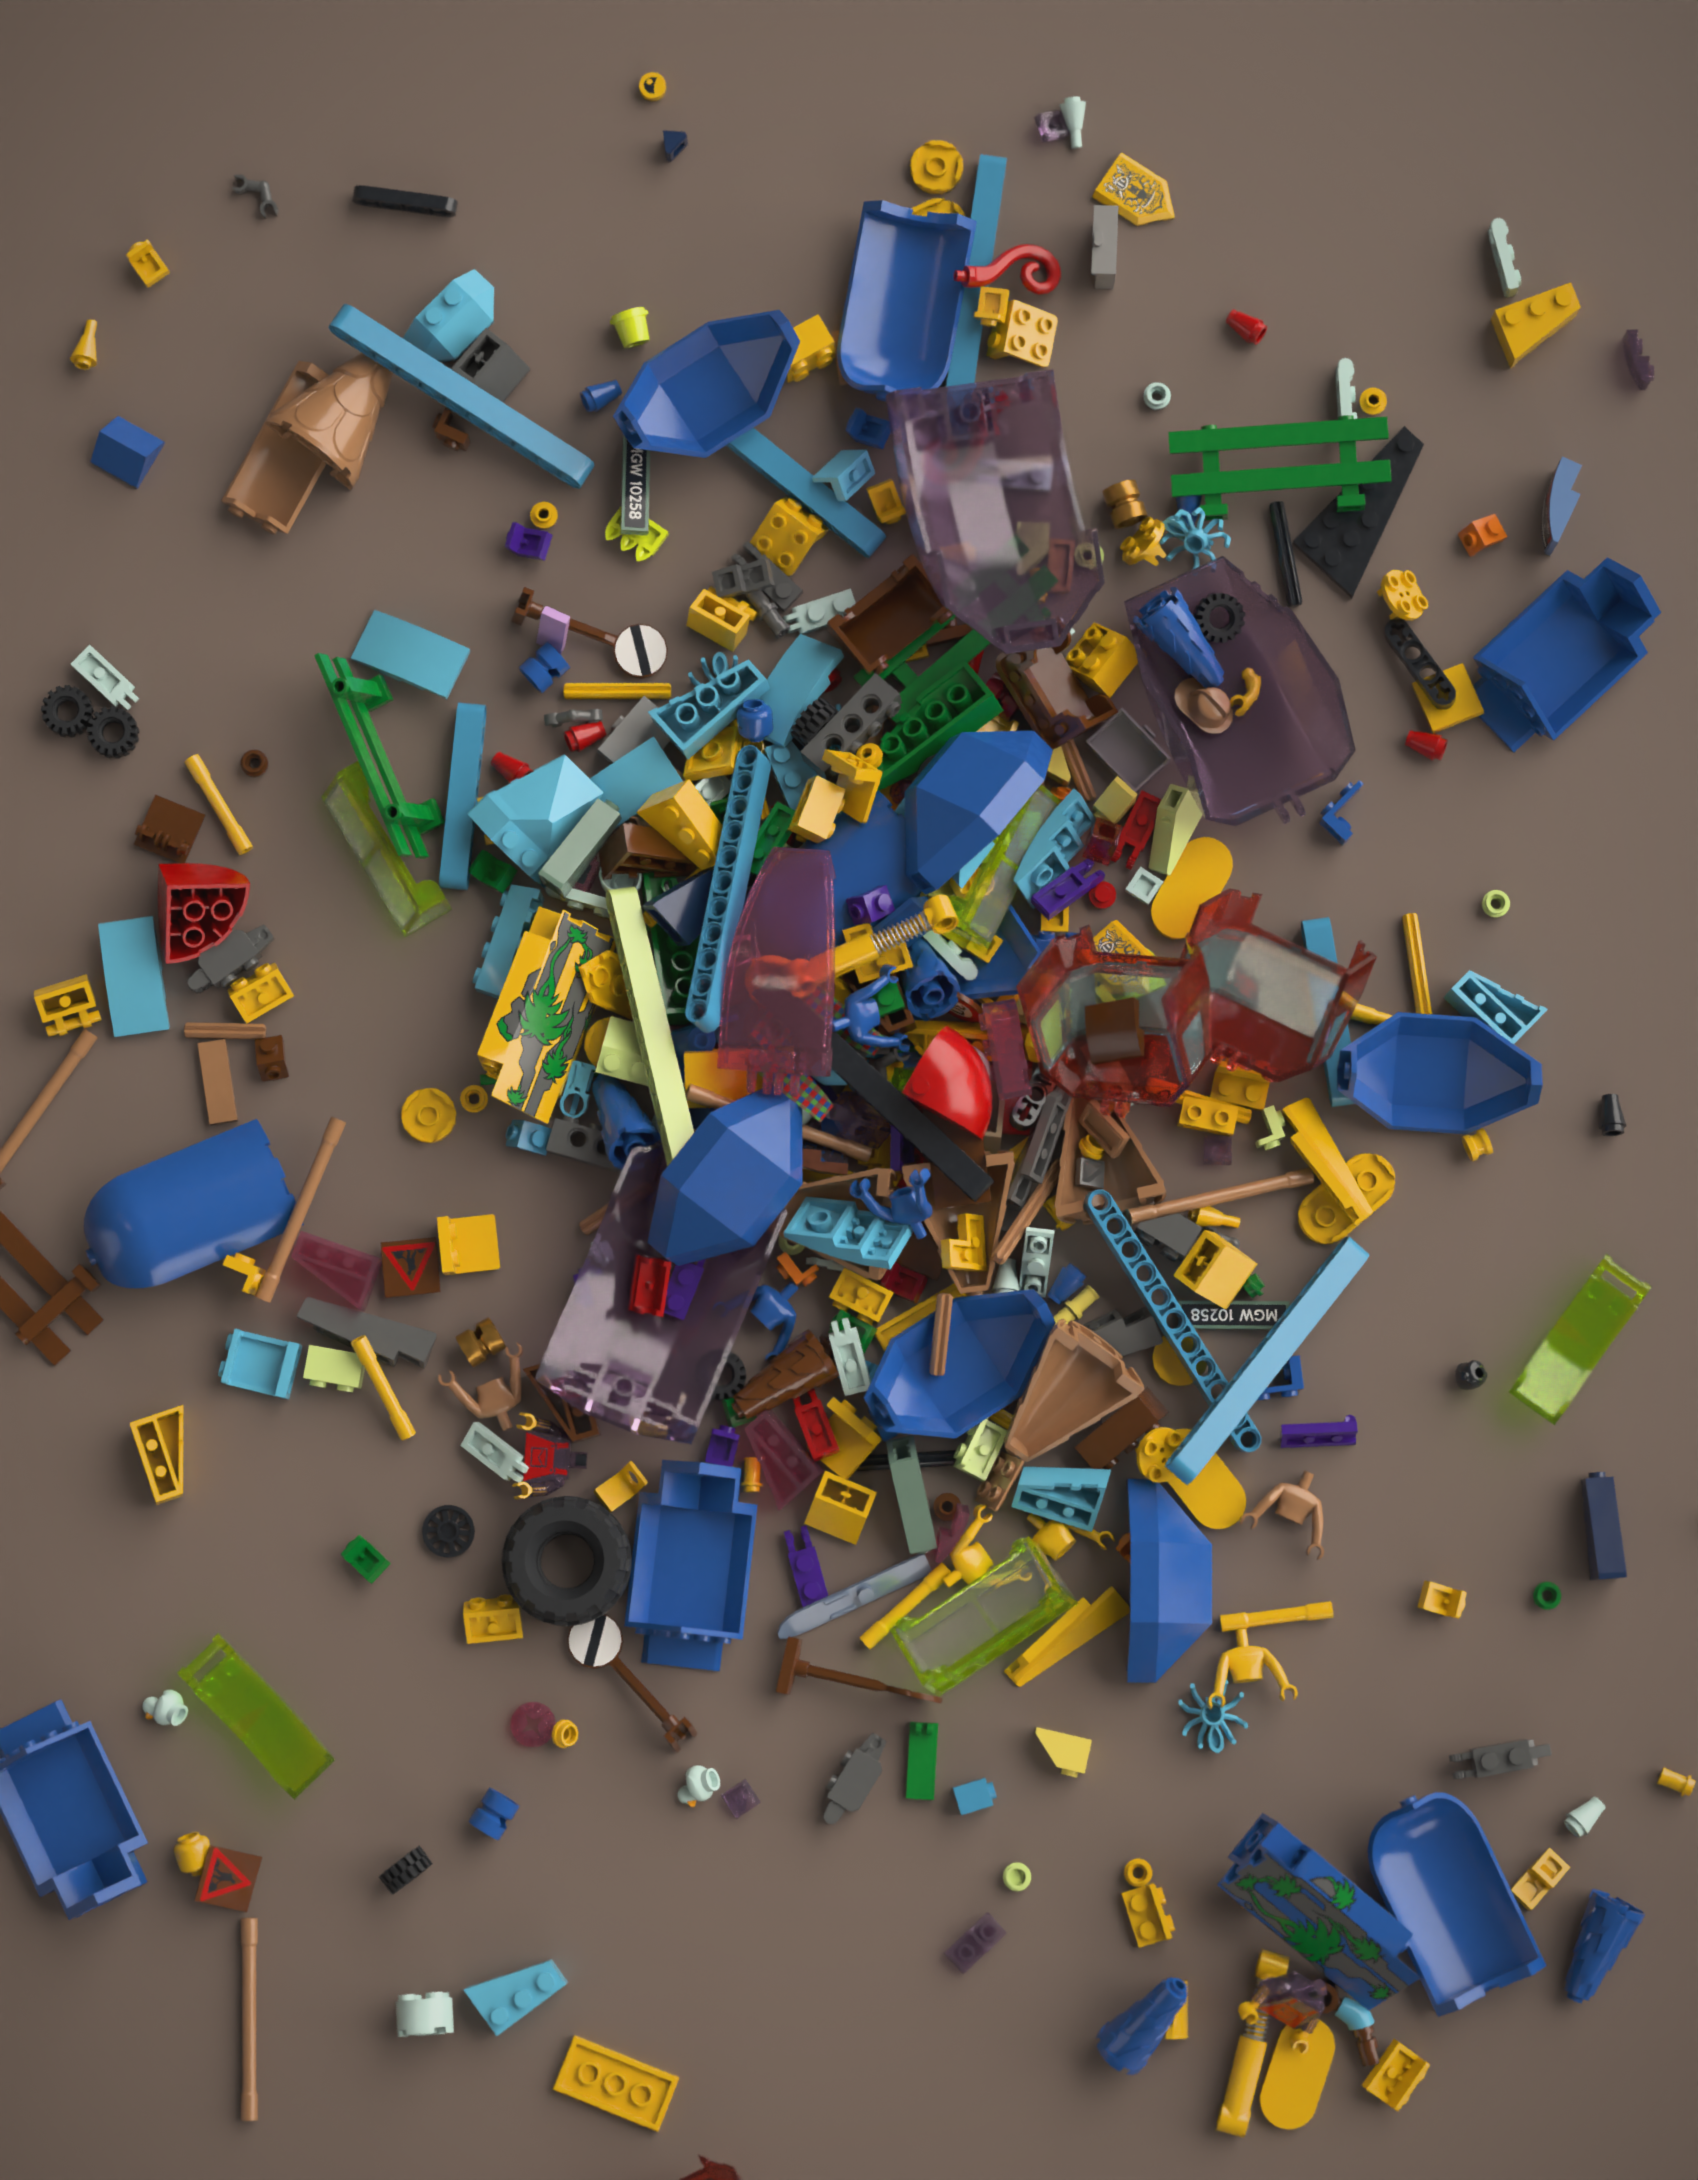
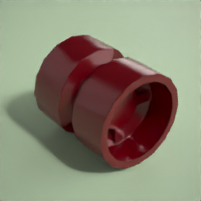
[985,672,1019,722]

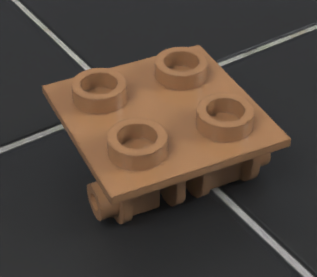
[974,1452,1025,1512]

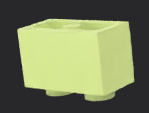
[303,1345,365,1393]

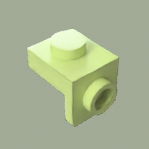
[1255,1105,1286,1151]

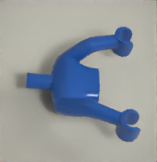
[829,964,910,1052]
[849,1168,933,1239]
[713,1281,799,1361]

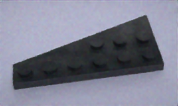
[1292,426,1424,598]

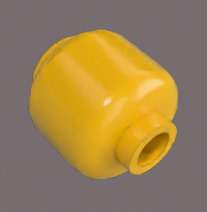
[173,1832,210,1877]

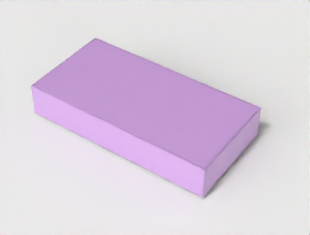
[536,606,570,654]

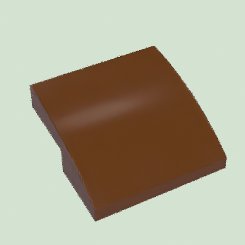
[1085,997,1144,1065]
[895,1221,943,1281]

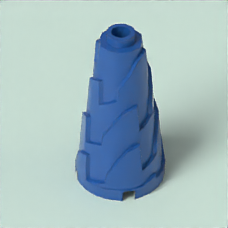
[1133,587,1224,688]
[899,936,961,1019]
[592,1074,662,1170]
[1564,1889,1645,2004]
[1095,1978,1187,2075]

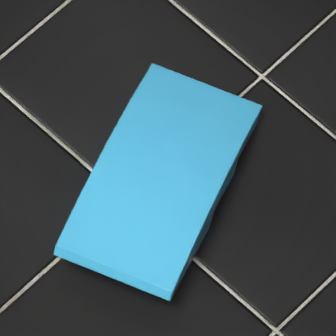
[351,610,471,700]
[759,634,844,748]
[590,736,683,829]
[1013,788,1097,909]
[98,916,170,1037]
[783,1196,913,1269]

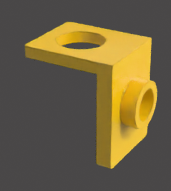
[593,1461,648,1513]

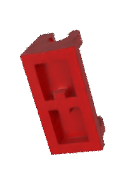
[628,1255,671,1317]

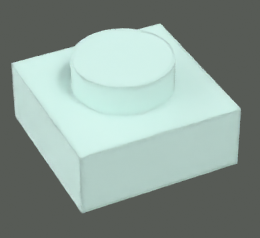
[1125,867,1164,906]

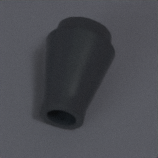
[1599,1094,1627,1136]

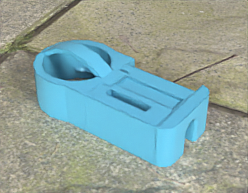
[560,1061,596,1118]

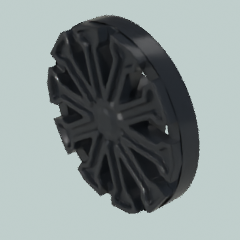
[422,1505,475,1558]

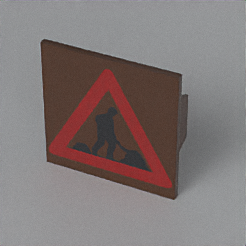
[380,1237,441,1298]
[194,1845,262,1912]

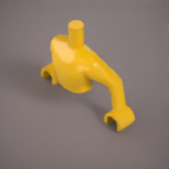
[942,1504,1032,1589]
[1027,1513,1115,1600]
[1207,1629,1298,1710]

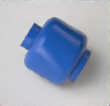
[737,699,774,742]

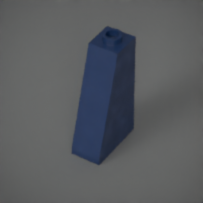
[642,865,753,946]
[1581,1472,1627,1580]

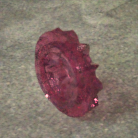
[510,1702,556,1747]

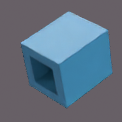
[952,1777,997,1815]

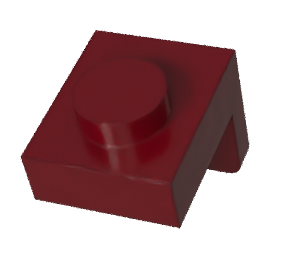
[880,1262,928,1304]

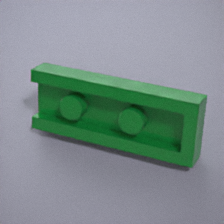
[750,802,795,879]
[906,1722,938,1800]

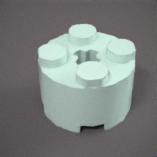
[396,1992,454,2037]

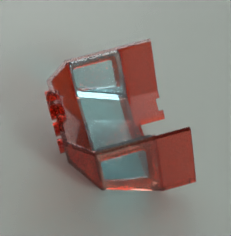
[1165,888,1377,1082]
[1016,924,1213,1118]

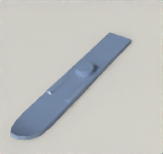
[777,1554,932,1639]

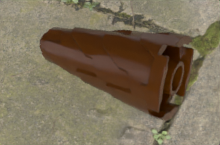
[731,1329,839,1419]

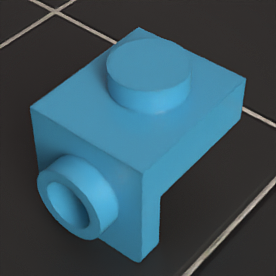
[506,1120,552,1156]

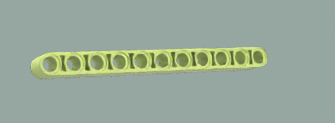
[606,886,694,1167]

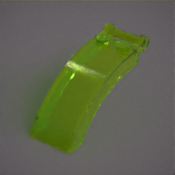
[1509,1253,1652,1425]
[177,1633,335,1800]

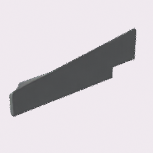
[1006,1080,1076,1208]
[297,1297,437,1369]

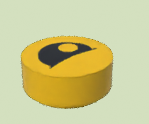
[639,72,666,101]

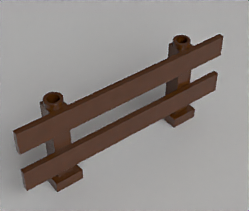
[0,1177,104,1366]

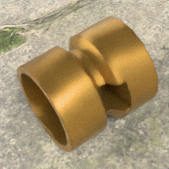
[1102,480,1148,529]
[455,1317,507,1368]

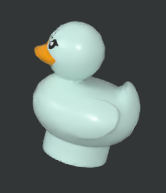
[142,1690,188,1726]
[678,1765,720,1807]

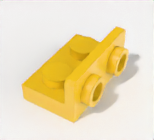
[227,963,294,1024]
[1177,1096,1238,1137]
[829,1267,894,1325]
[463,1594,523,1644]
[1121,1882,1175,1948]

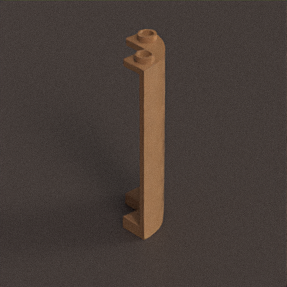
[221,361,329,535]

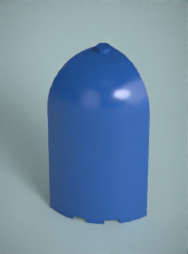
[837,200,977,402]
[740,790,921,961]
[84,1119,304,1288]
[1368,1792,1546,2017]

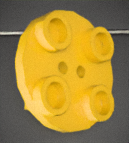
[1120,516,1166,566]
[1377,570,1428,621]
[1135,1427,1184,1483]

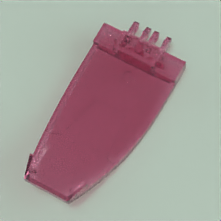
[717,847,836,1097]

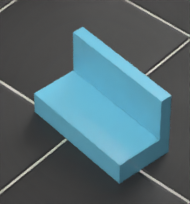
[812,450,875,501]

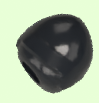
[1455,1360,1487,1390]

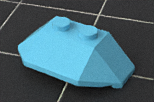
[403,269,494,362]

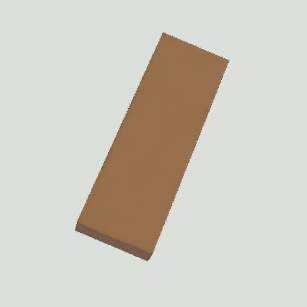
[198,1039,238,1125]

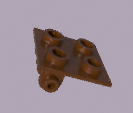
[134,794,206,863]

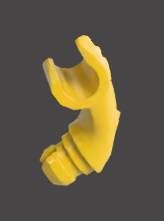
[1230,668,1261,717]

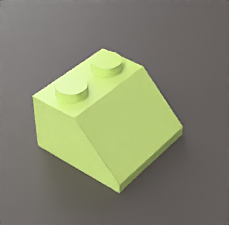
[595,1016,648,1086]

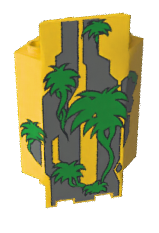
[477,906,616,1124]

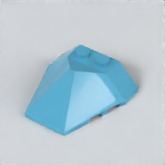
[467,754,604,889]

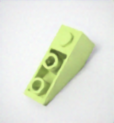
[1148,784,1208,876]

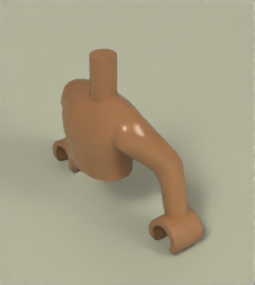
[438,1342,523,1431]
[1239,1470,1324,1560]

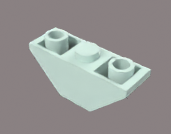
[1019,1227,1054,1298]

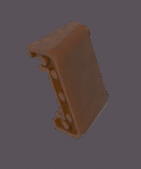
[826,554,955,675]
[995,619,1118,749]

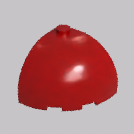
[158,863,250,964]
[902,1026,992,1140]

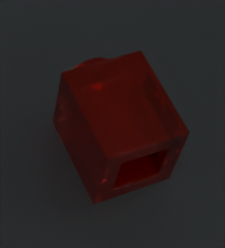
[1082,817,1122,866]

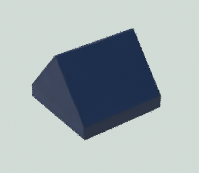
[663,131,688,162]

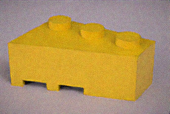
[1491,282,1581,369]
[636,779,723,870]
[130,1405,183,1505]

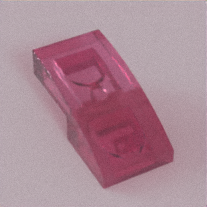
[933,1503,970,1563]

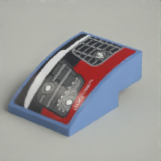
[1541,456,1582,556]

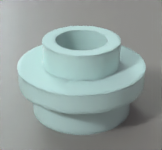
[1143,382,1171,410]

